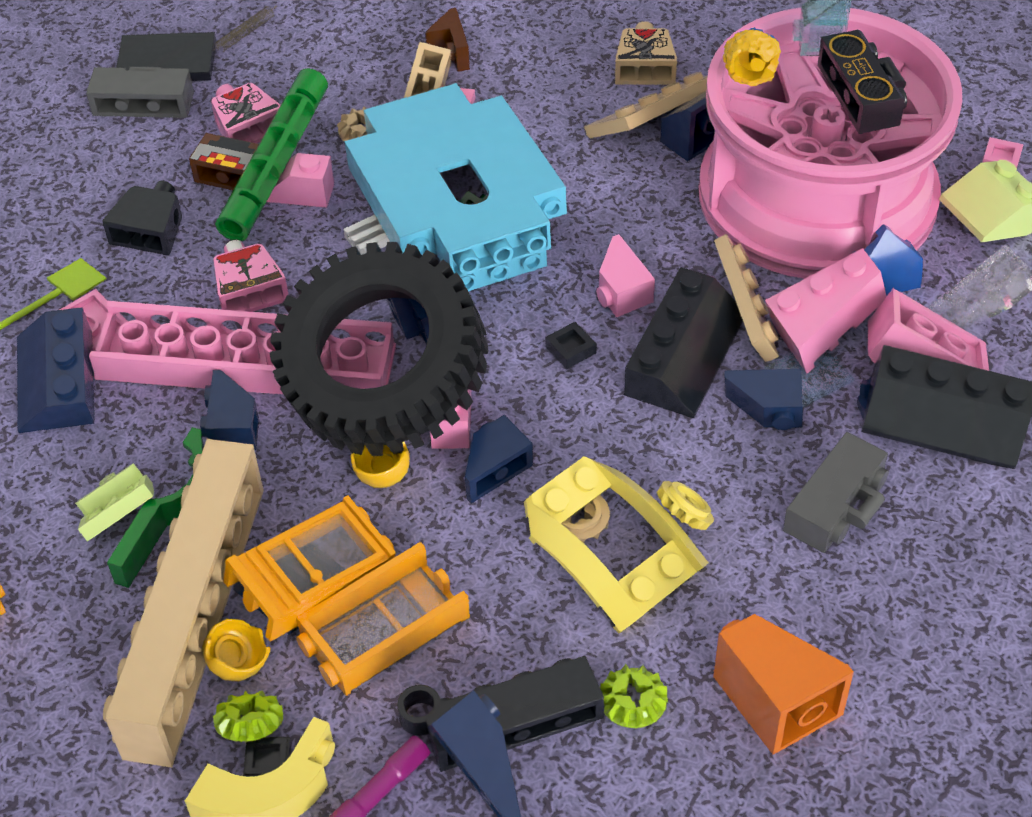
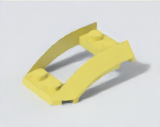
[524,456,709,633]

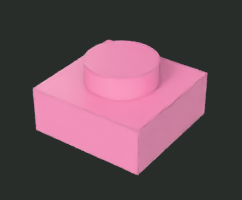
[982,137,1023,168]

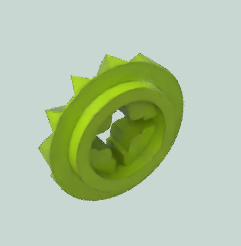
[600,664,668,728]
[213,690,283,742]

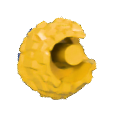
[723,28,781,86]

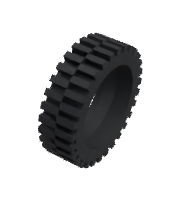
[270,242,488,456]

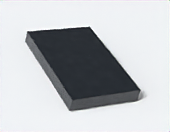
[116,32,216,81]

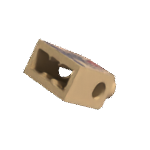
[615,21,677,85]

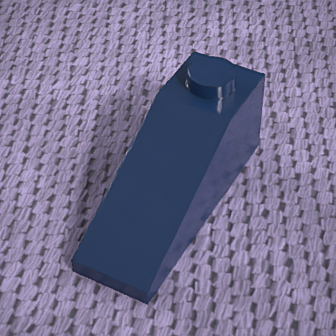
[427,690,521,817]

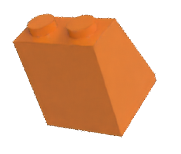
[713,614,854,755]

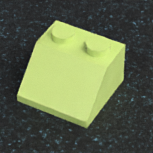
[939,160,1032,242]

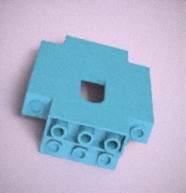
[344,83,567,291]

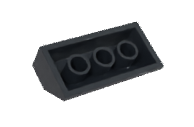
[624,267,743,418]
[861,345,1032,469]

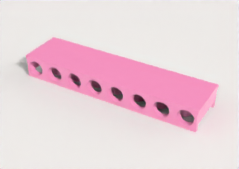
[89,301,396,394]

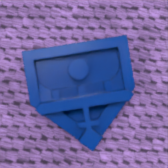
[853,224,923,295]

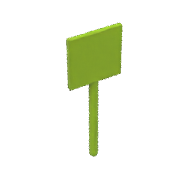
[0,258,107,330]

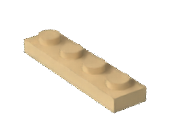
[714,234,779,362]

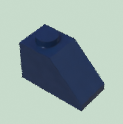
[724,368,803,430]
[465,414,533,504]

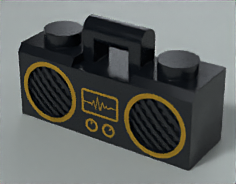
[817,30,907,134]

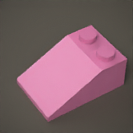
[868,288,989,371]

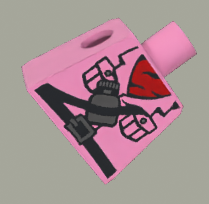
[211,83,280,143]

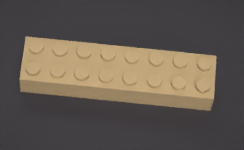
[103,439,264,767]

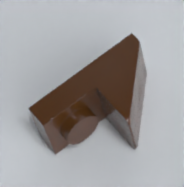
[425,8,470,72]

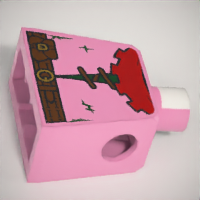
[213,240,288,312]

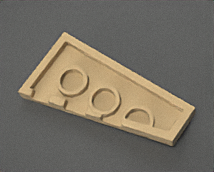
[584,72,708,138]

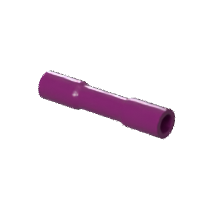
[329,735,431,817]

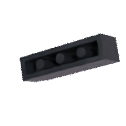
[397,656,604,772]

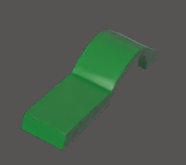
[107,427,204,588]

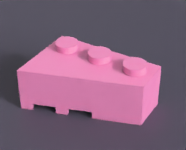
[765,248,887,374]

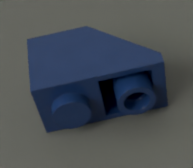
[200,370,259,450]

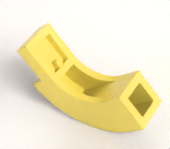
[185,717,335,817]

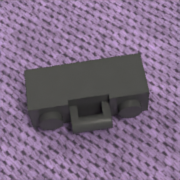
[86,67,194,118]
[783,431,889,553]

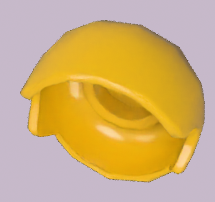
[350,442,410,488]
[202,618,271,682]

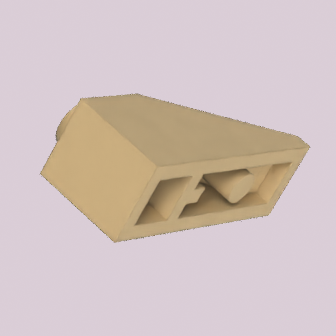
[404,42,451,98]

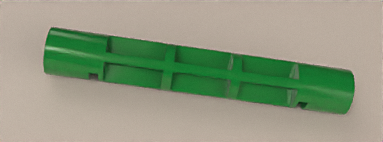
[215,68,328,241]

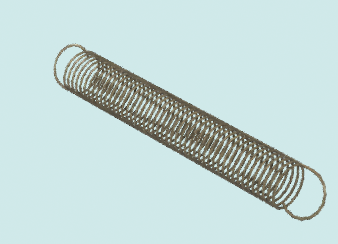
[213,5,277,52]

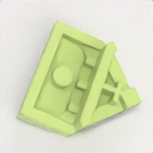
[75,463,154,542]

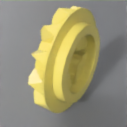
[656,481,714,530]

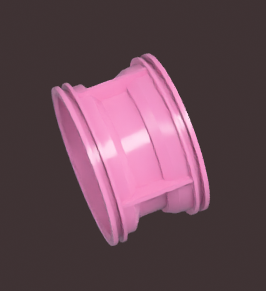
[699,6,962,279]

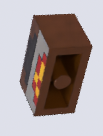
[189,133,259,190]

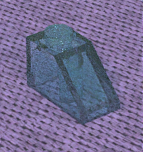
[793,0,852,56]

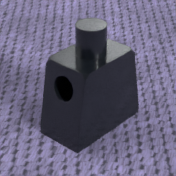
[102,180,182,256]

